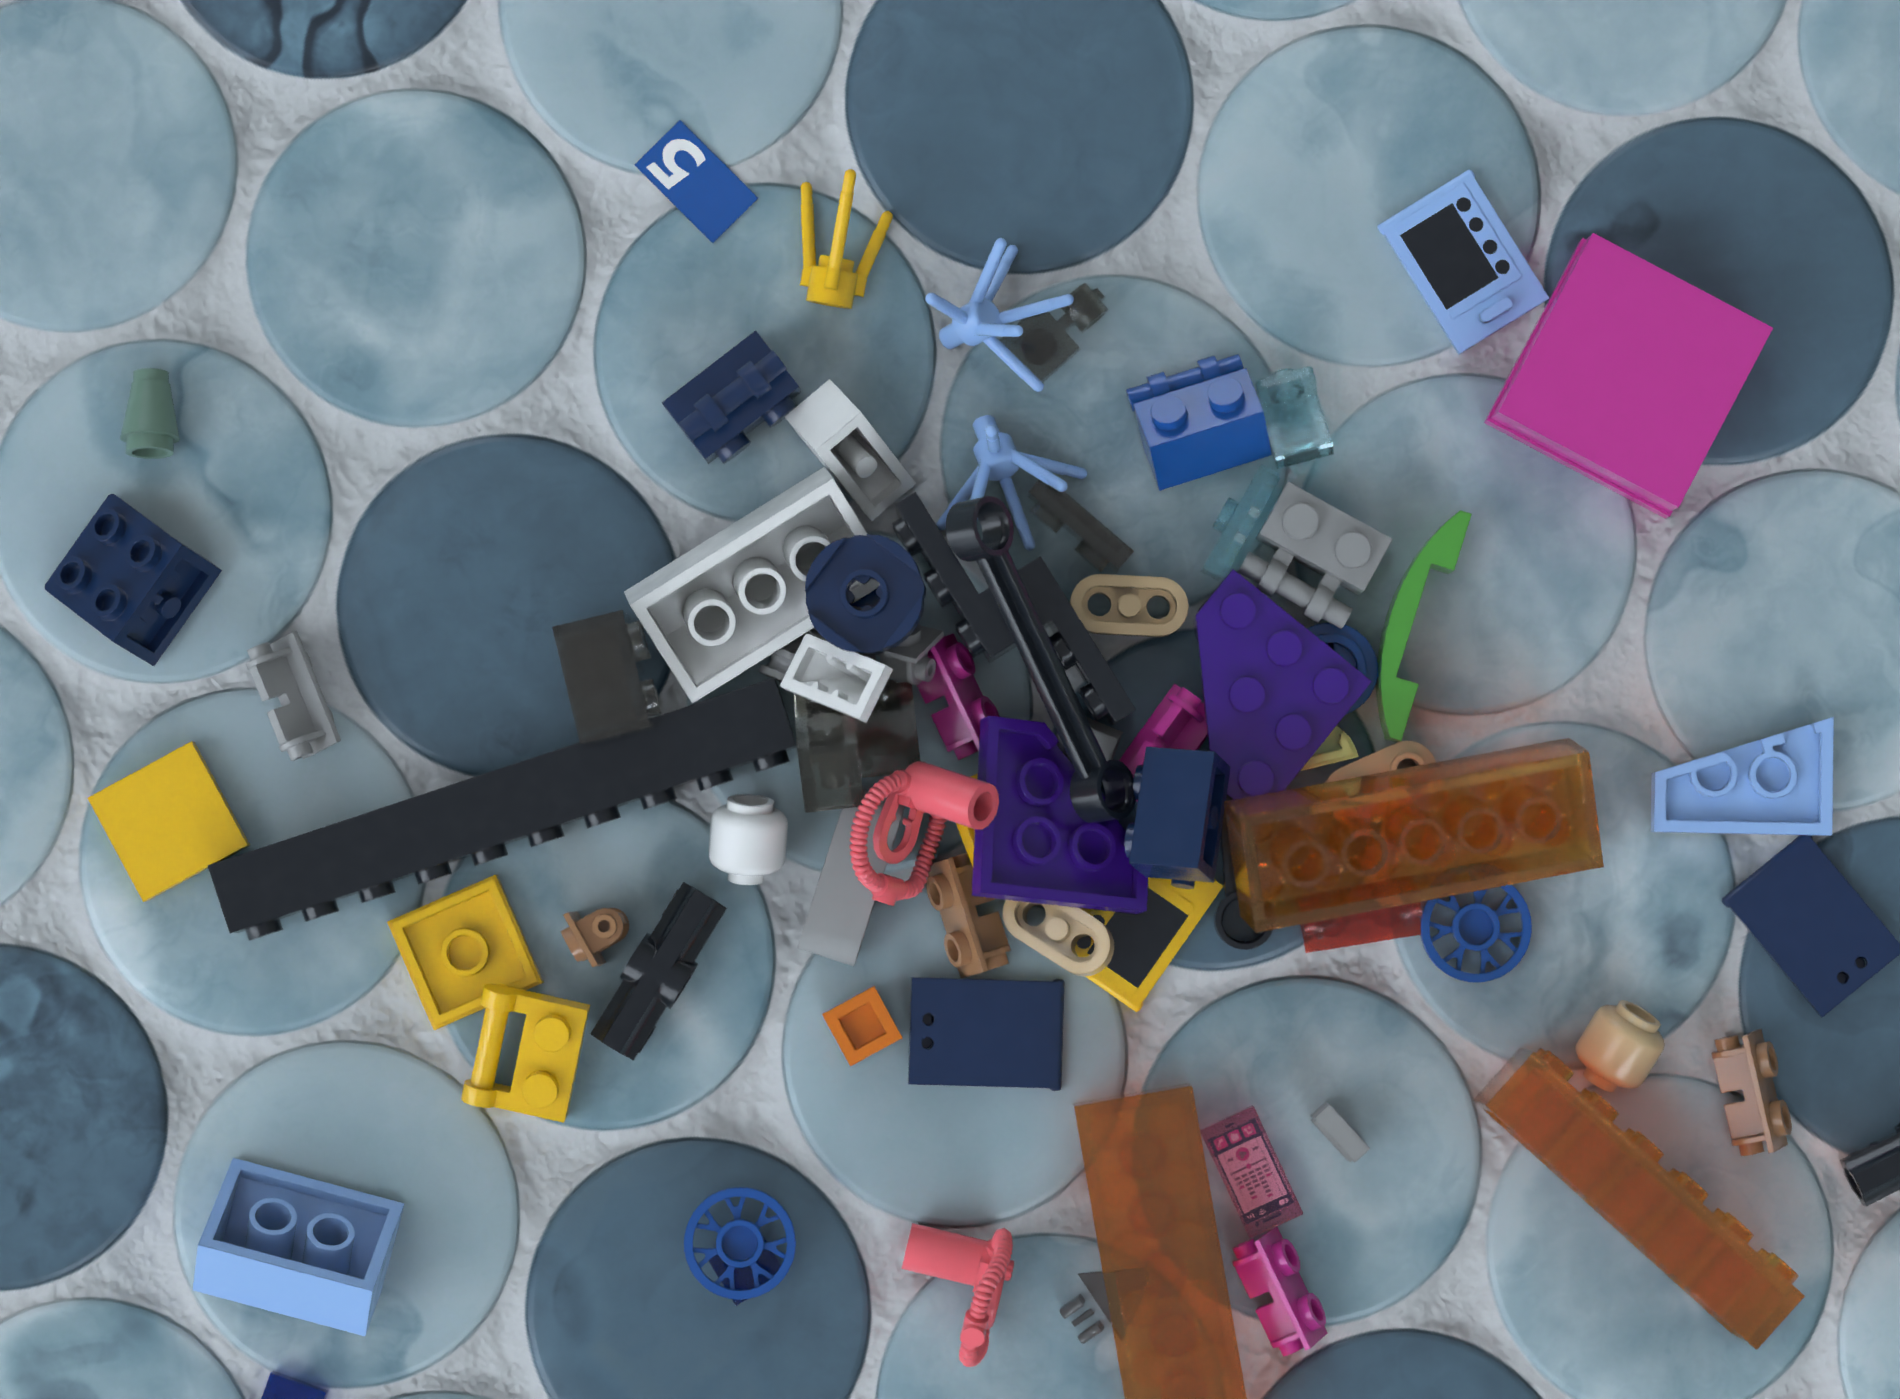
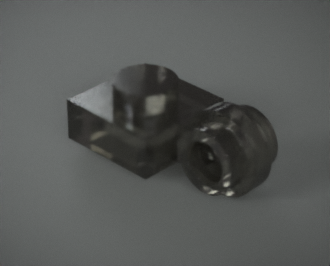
[999,283,1109,382]

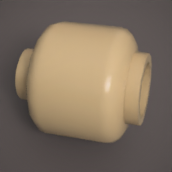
[1575,1000,1665,1092]

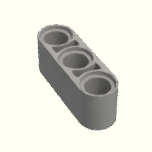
[798,785,906,966]

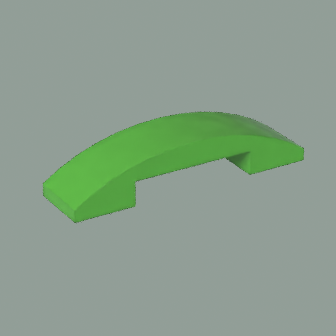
[1376,510,1472,743]

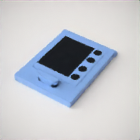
[1378,169,1549,355]

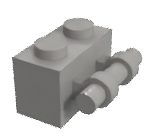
[1238,482,1393,629]

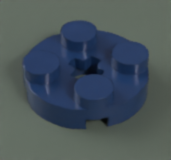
[805,534,926,656]

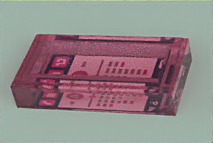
[1199,1105,1303,1239]

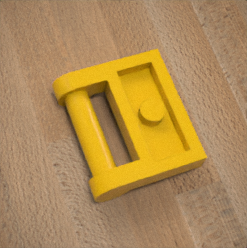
[461,984,591,1123]

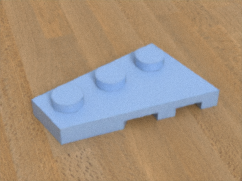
[1651,717,1834,836]

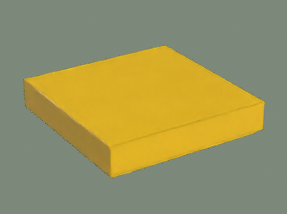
[87,741,250,902]
[387,874,544,1030]

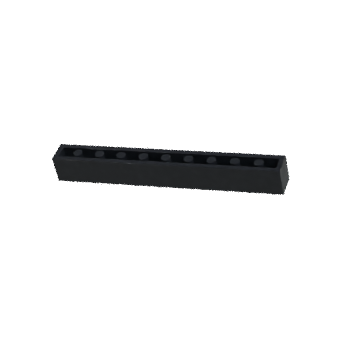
[208,678,798,941]

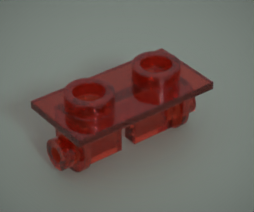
[1296,876,1422,953]

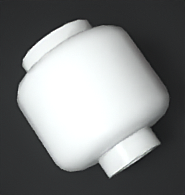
[709,794,788,885]

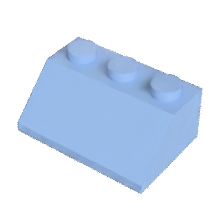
[193,1158,404,1336]

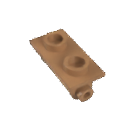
[926,853,1011,978]
[561,908,629,968]
[1711,1029,1792,1156]

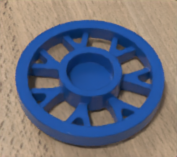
[1420,871,1532,983]
[684,1187,796,1300]

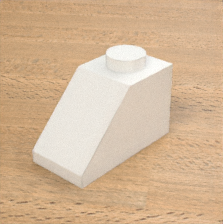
[785,379,916,522]

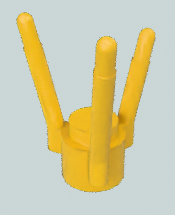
[800,169,893,309]

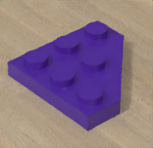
[1194,569,1372,820]
[972,716,1148,914]

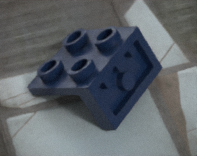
[45,494,222,666]

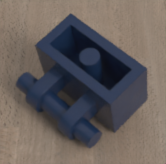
[662,330,801,464]
[1125,747,1231,889]

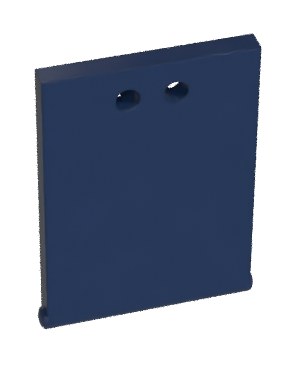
[1722,835,1900,1018]
[908,977,1065,1091]

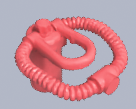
[849,761,999,906]
[902,1223,1014,1367]

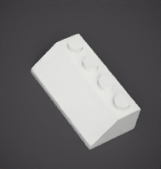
[624,467,880,704]

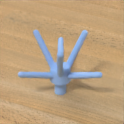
[925,238,1074,392]
[936,415,1087,551]

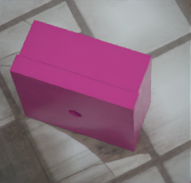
[1484,233,1773,519]

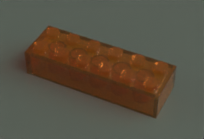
[1224,738,1604,933]
[1473,1048,1805,1350]
[1072,1083,1247,1399]

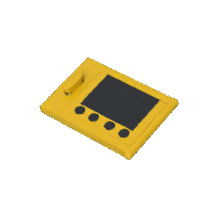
[1075,877,1223,1012]

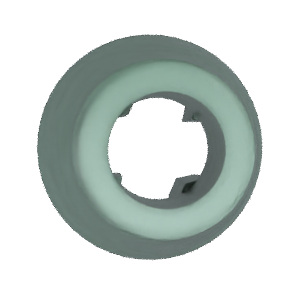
[120,368,180,459]

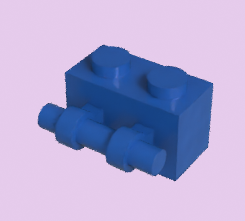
[1126,354,1272,491]

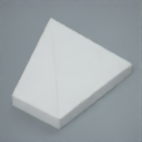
[780,633,893,723]

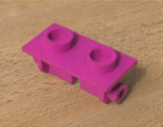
[917,633,1000,761]
[1119,683,1208,802]
[1232,1226,1328,1357]

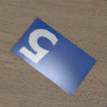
[635,120,758,243]

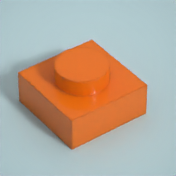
[822,985,903,1067]

